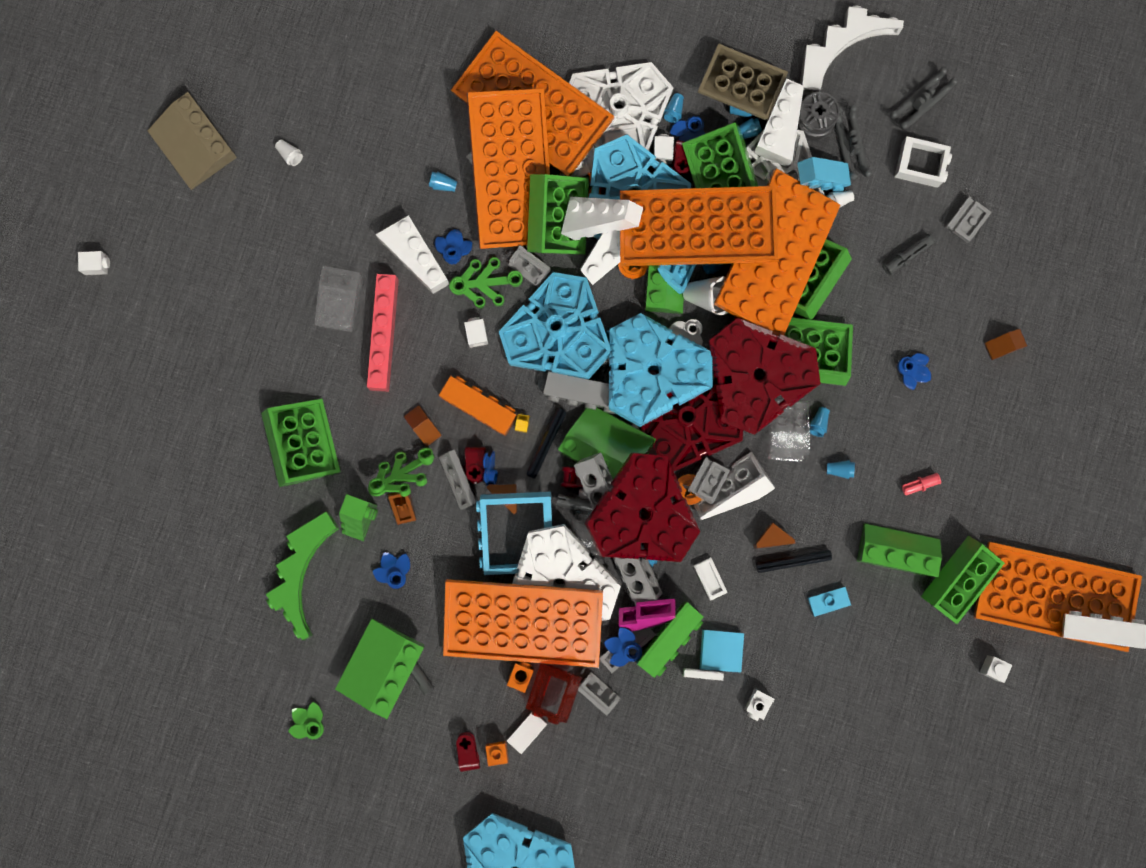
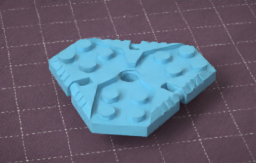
[589,135,691,240]
[499,272,611,379]
[609,313,713,427]
[463,813,575,868]

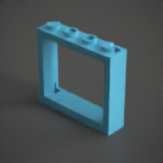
[476,492,552,575]

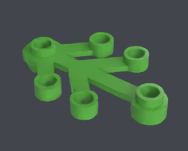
[449,257,523,309]
[368,448,434,497]

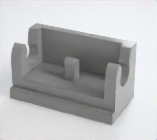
[508,245,551,288]
[577,672,620,716]

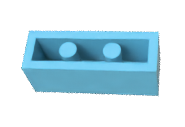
[798,157,851,192]

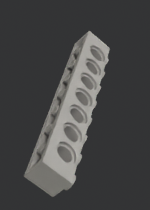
[574,452,663,606]

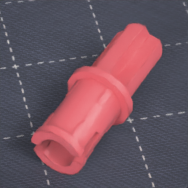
[902,473,941,495]

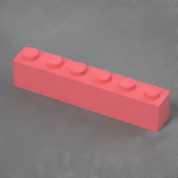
[367,274,399,392]

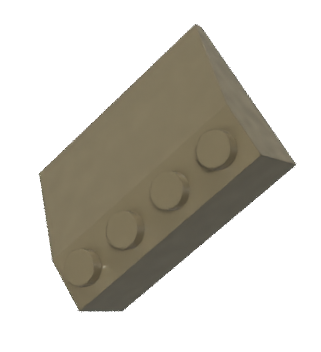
[698,44,788,121]
[148,92,237,190]

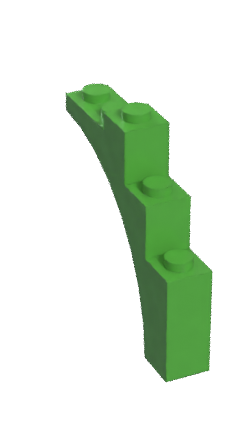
[266,512,339,640]

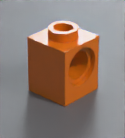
[507,662,534,693]
[485,741,509,766]

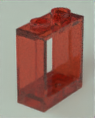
[526,663,582,725]

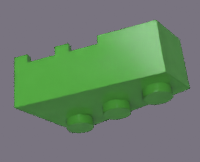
[339,494,378,541]

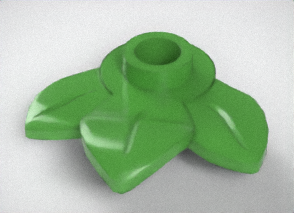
[288,702,324,739]

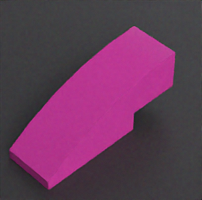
[619,599,675,631]

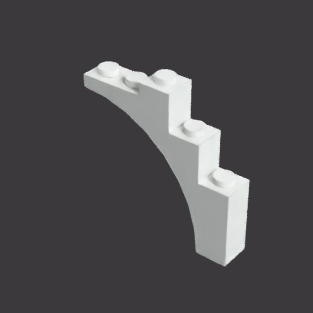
[800,6,904,96]

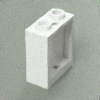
[894,136,952,188]

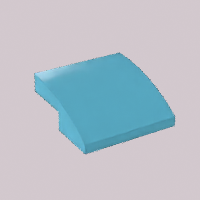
[657,264,697,294]
[700,630,744,672]

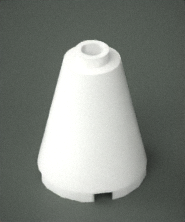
[683,276,729,315]

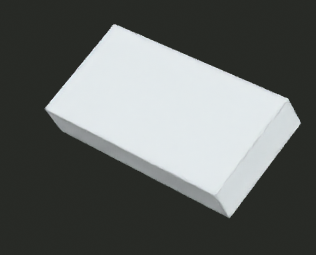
[693,557,728,601]
[682,668,724,681]
[507,711,547,754]

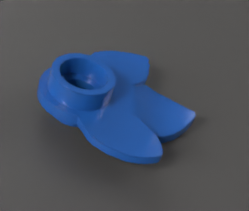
[670,116,706,142]
[435,229,472,264]
[897,353,931,390]
[483,451,498,486]
[373,552,410,589]
[604,627,642,667]

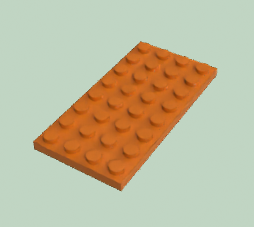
[451,31,614,176]
[467,89,550,249]
[714,168,840,336]
[620,186,778,266]
[973,542,1142,652]
[443,579,603,668]

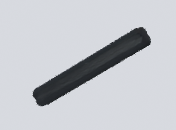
[526,408,566,479]
[756,550,832,573]

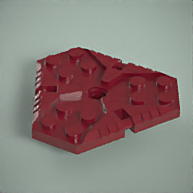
[709,317,821,435]
[641,370,743,472]
[585,453,700,562]

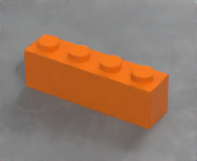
[439,376,517,436]

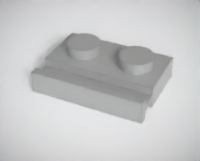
[946,196,992,243]
[688,457,730,504]

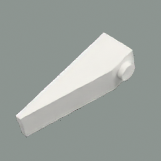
[694,452,775,520]

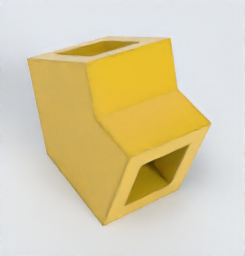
[515,414,530,433]

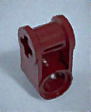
[672,140,690,178]
[465,447,485,484]
[561,467,596,488]
[456,732,480,772]

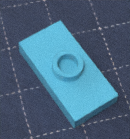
[808,587,851,617]

